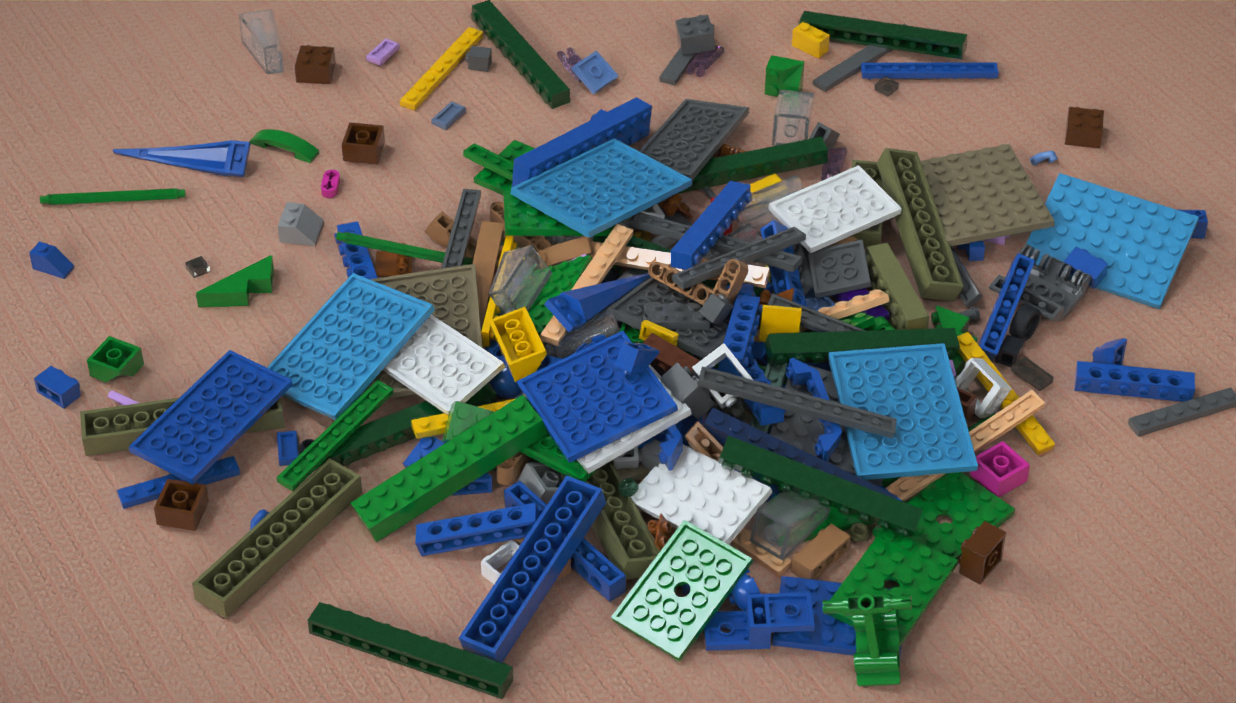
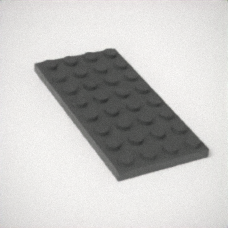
[639,99,749,180]

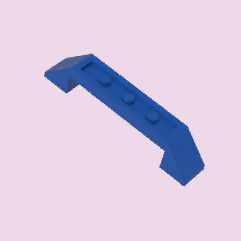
[786,358,842,462]
[658,424,683,471]

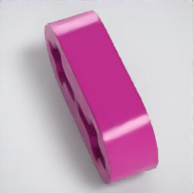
[321,170,340,198]

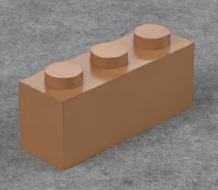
[791,524,850,580]

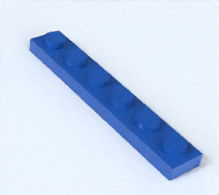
[117,456,240,509]

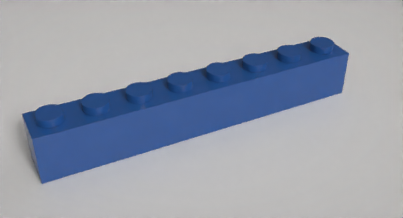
[671,181,752,270]

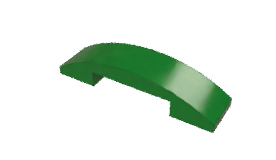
[250,129,319,163]

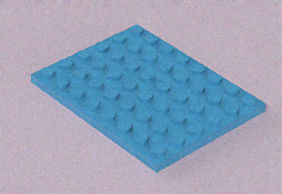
[511,138,692,238]
[1026,173,1199,309]
[267,273,435,420]
[828,343,978,480]

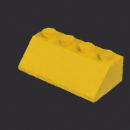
[489,307,547,382]

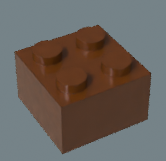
[295,45,336,84]
[1065,107,1104,148]
[342,122,385,164]
[154,479,209,531]
[958,521,1006,584]

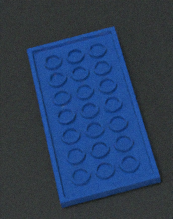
[129,350,293,484]

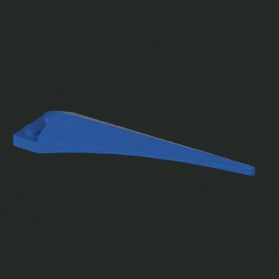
[112,140,251,177]
[544,273,651,332]

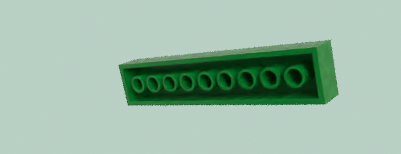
[351,395,548,542]

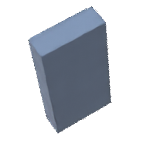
[431,101,466,130]

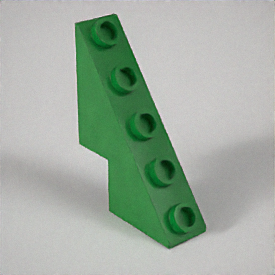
[196,255,274,307]
[931,306,978,380]

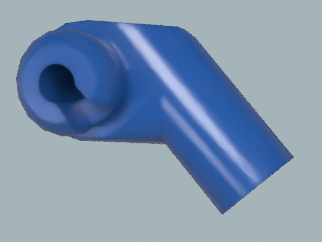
[250,509,270,530]

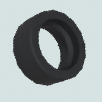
[1009,304,1041,341]

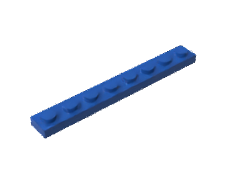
[861,62,999,79]

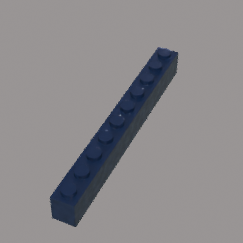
[703,408,897,499]

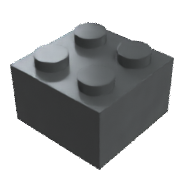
[675,15,716,55]
[660,362,716,420]

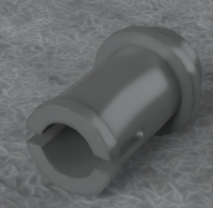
[958,306,980,321]

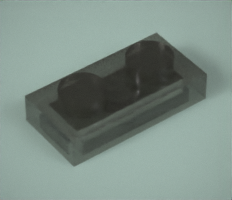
[1011,357,1054,391]

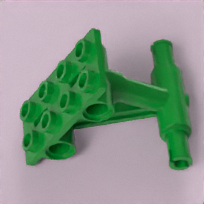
[823,594,912,686]

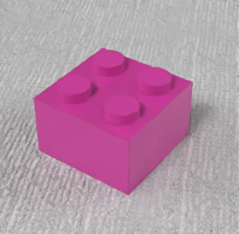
[970,441,1030,497]

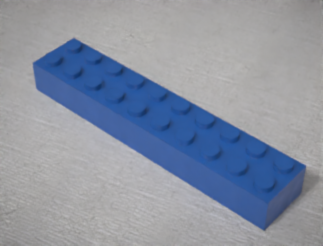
[512,97,652,187]
[459,476,606,663]

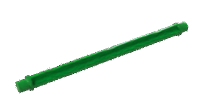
[40,188,186,205]
[336,232,474,265]

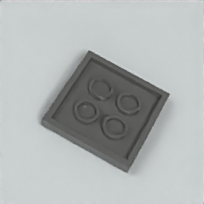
[808,240,872,298]

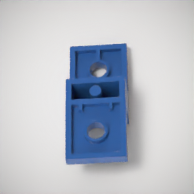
[704,593,815,651]

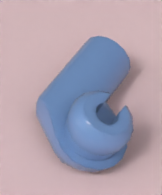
[1030,150,1058,165]

